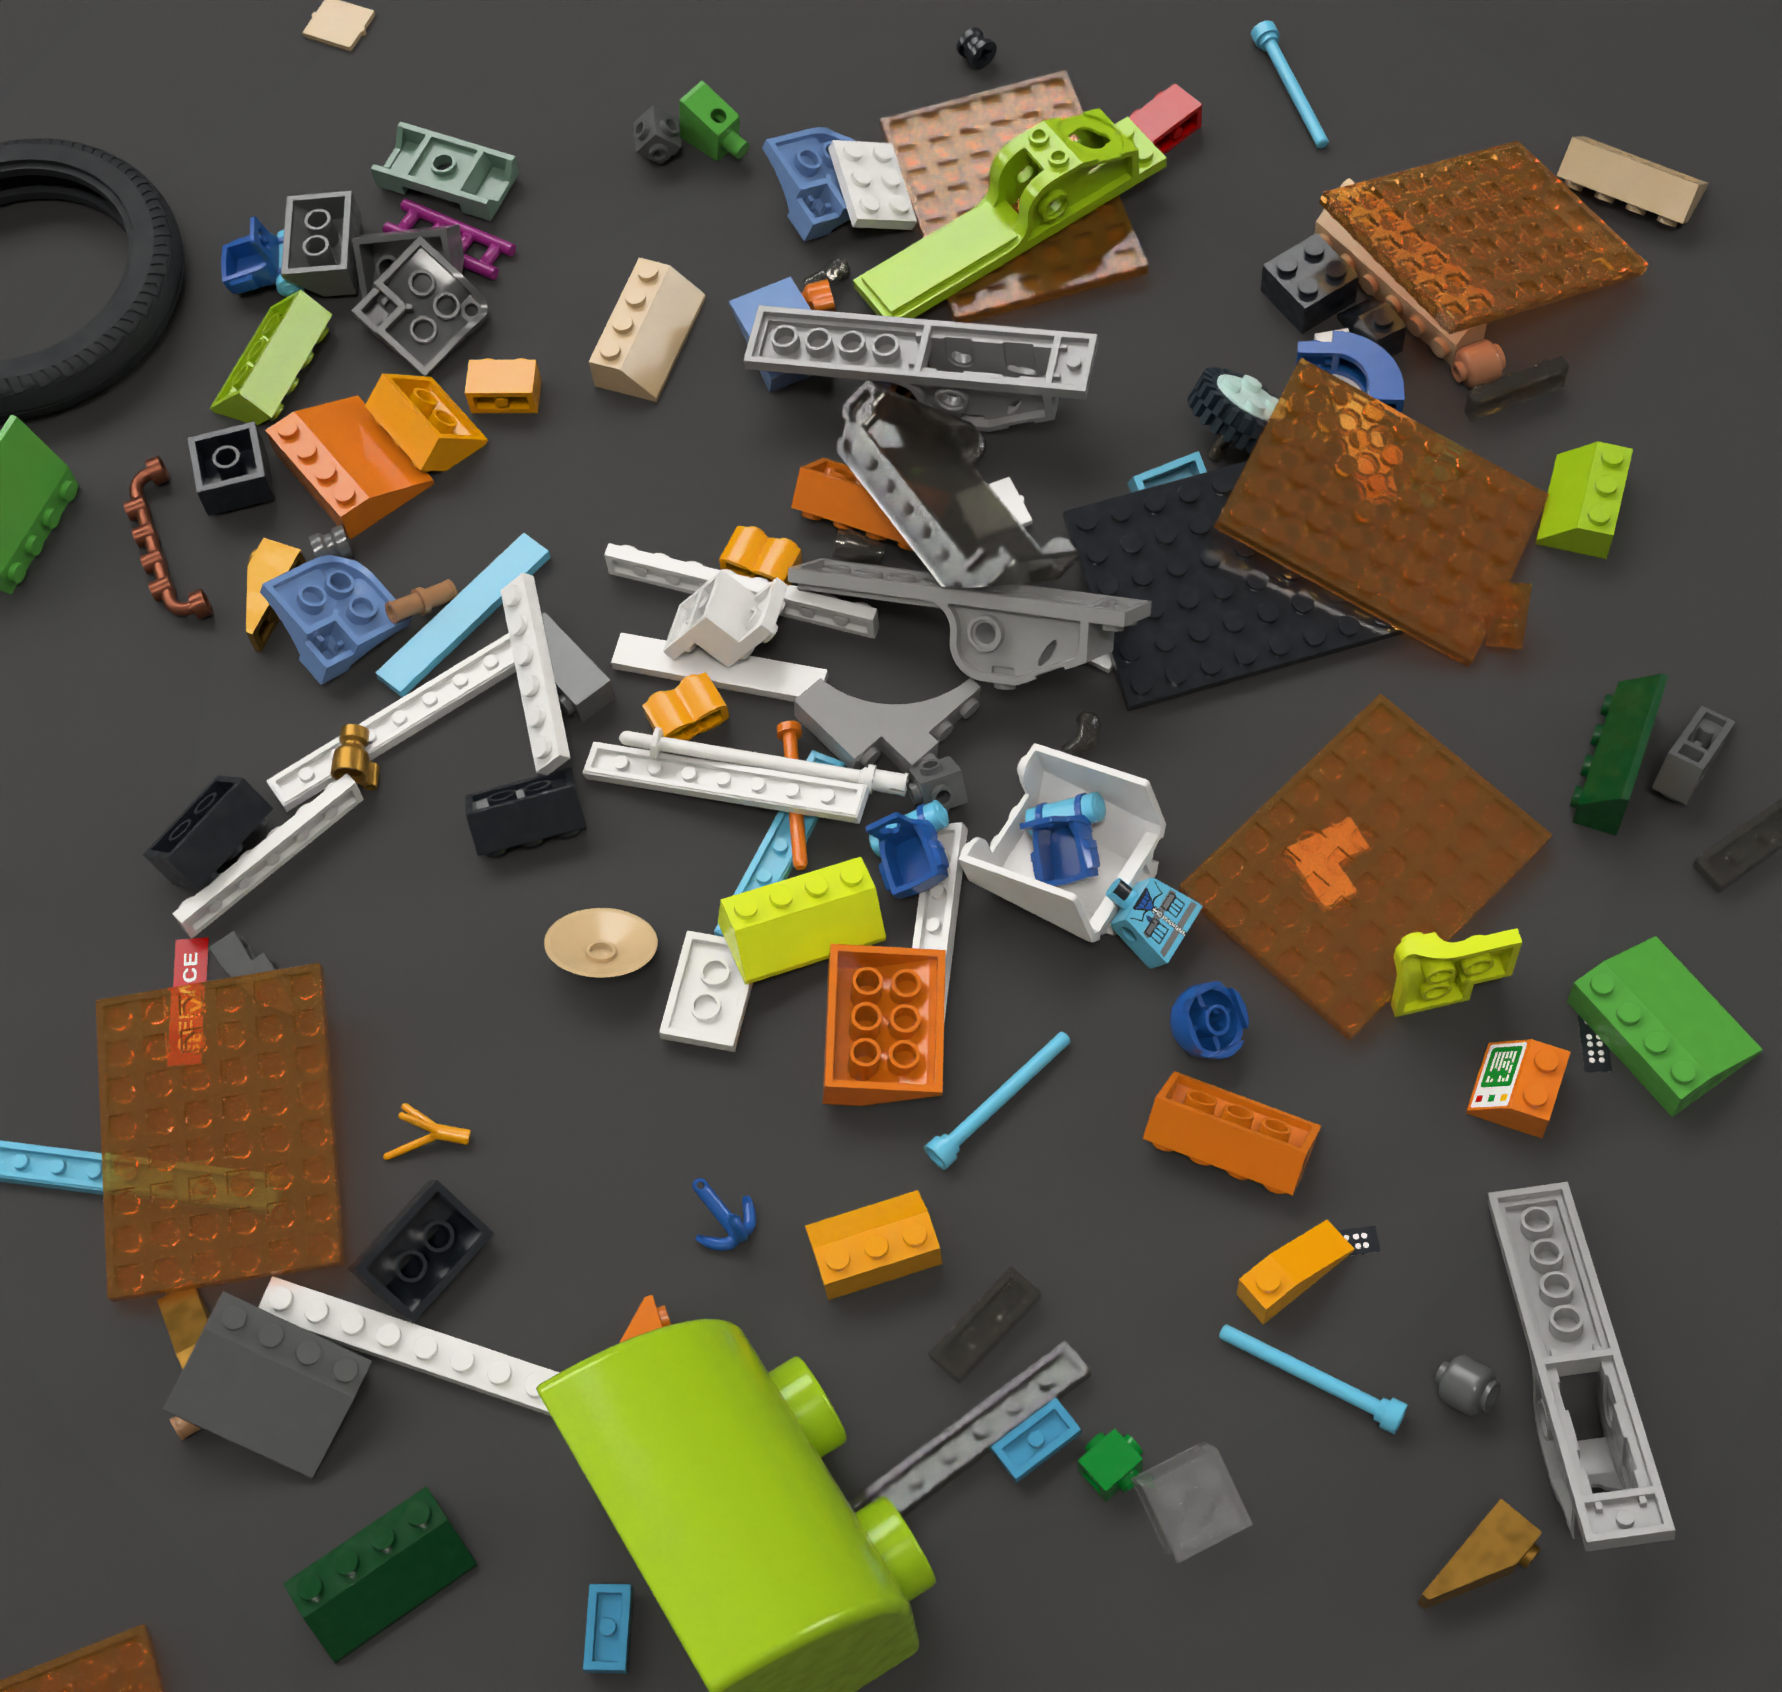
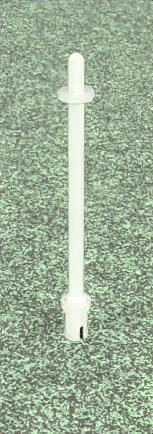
[619,727,909,797]

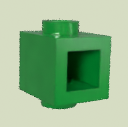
[1078,1428,1143,1502]

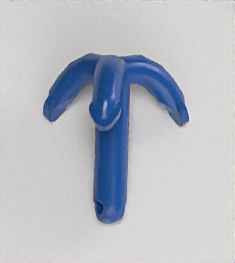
[692,1178,756,1251]

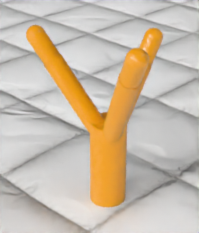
[383,1103,471,1160]

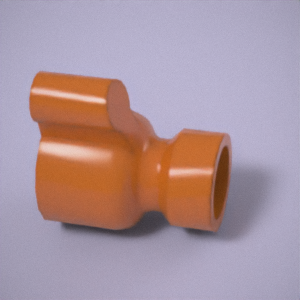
[801,279,836,312]

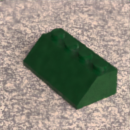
[1569,674,1669,836]
[283,1486,478,1664]

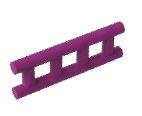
[382,198,516,280]

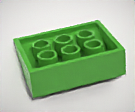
[0,415,79,594]
[1567,936,1763,1118]

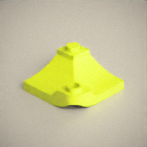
[1391,928,1522,1017]

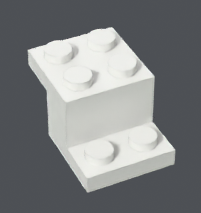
[663,570,788,668]

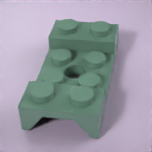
[371,121,520,221]

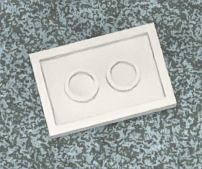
[828,140,917,230]
[659,931,753,1052]

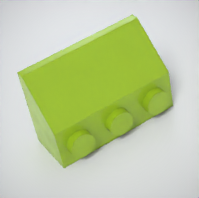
[1535,441,1633,559]

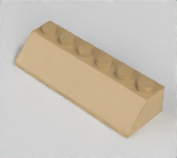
[1315,178,1491,365]

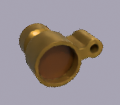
[330,724,380,791]

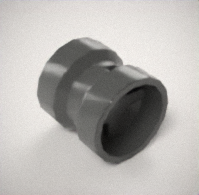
[309,524,354,559]

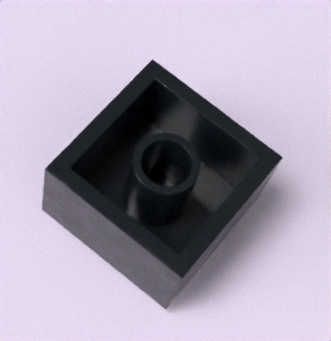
[1260,233,1359,334]
[187,421,275,516]

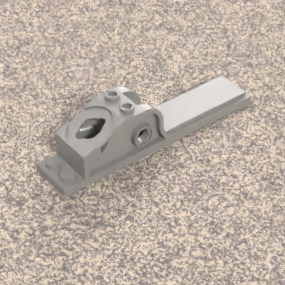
[743,305,1098,432]
[788,558,1151,690]
[1487,1182,1676,1552]

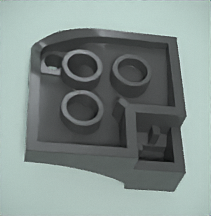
[351,236,488,377]

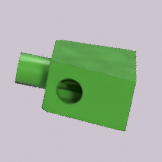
[679,80,750,161]

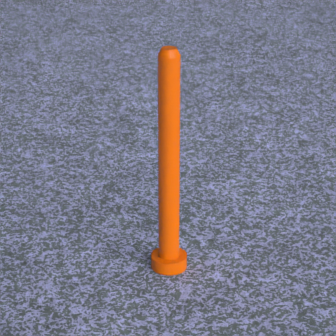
[776,721,808,870]

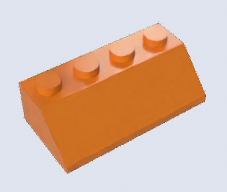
[791,458,951,551]
[1143,1071,1321,1196]

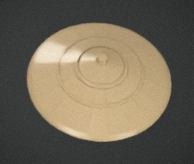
[544,908,658,978]

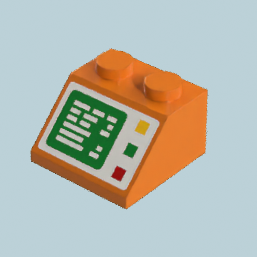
[1466,1039,1571,1139]

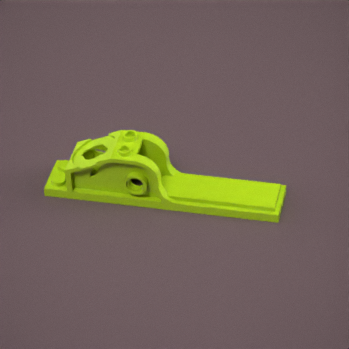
[853,108,1167,318]

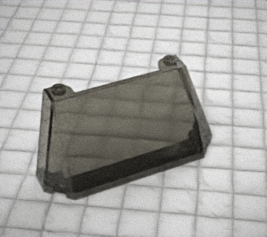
[836,379,1080,589]

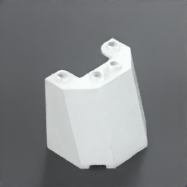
[958,743,1166,943]

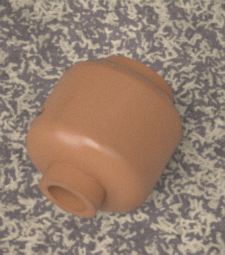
[1451,339,1506,390]

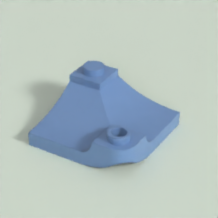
[762,127,855,241]
[260,555,412,685]

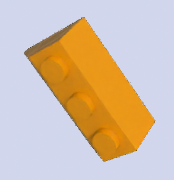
[365,373,488,472]
[805,1190,942,1300]

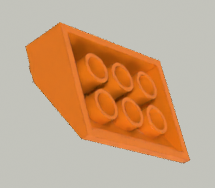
[265,395,435,540]
[822,944,946,1106]

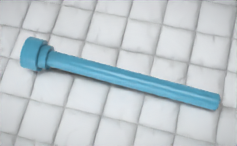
[1251,20,1329,148]
[924,1032,1071,1170]
[1219,1324,1408,1435]

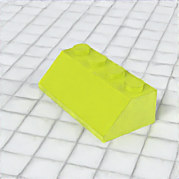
[718,857,886,985]

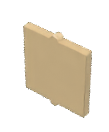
[302,0,375,52]

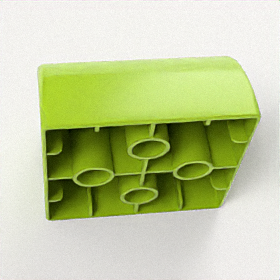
[536,1319,936,1692]

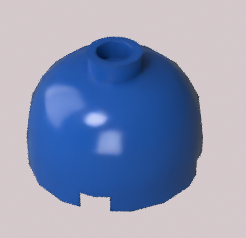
[1169,981,1249,1060]

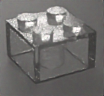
[1131,1441,1253,1563]

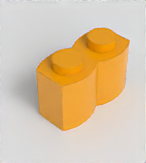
[719,526,803,586]
[642,673,729,741]

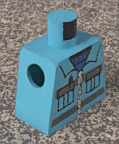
[1106,877,1203,969]

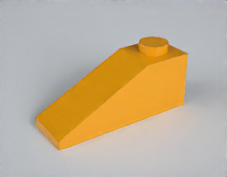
[1236,1219,1354,1325]

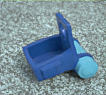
[221,216,304,297]
[1019,791,1106,886]
[865,800,949,899]

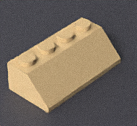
[1557,136,1708,227]
[589,258,706,402]

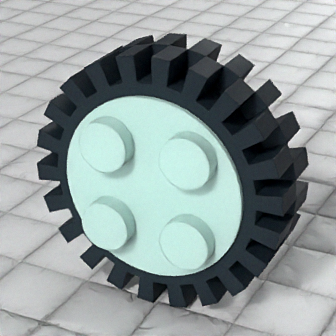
[1187,366,1298,461]

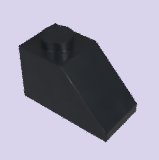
[1337,300,1407,357]

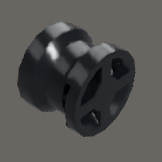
[956,27,997,69]

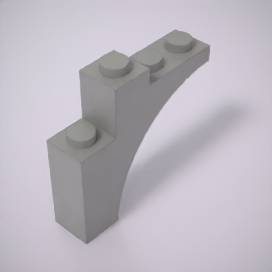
[794,677,981,780]

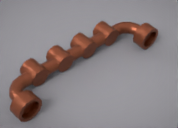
[123,455,213,620]

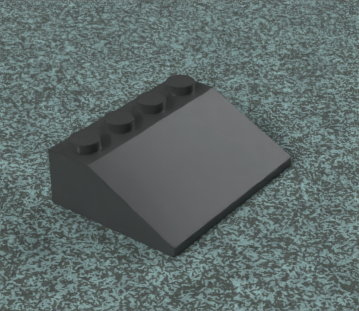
[162,1291,372,1479]

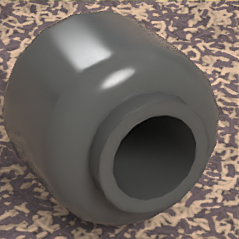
[1435,1354,1501,1417]

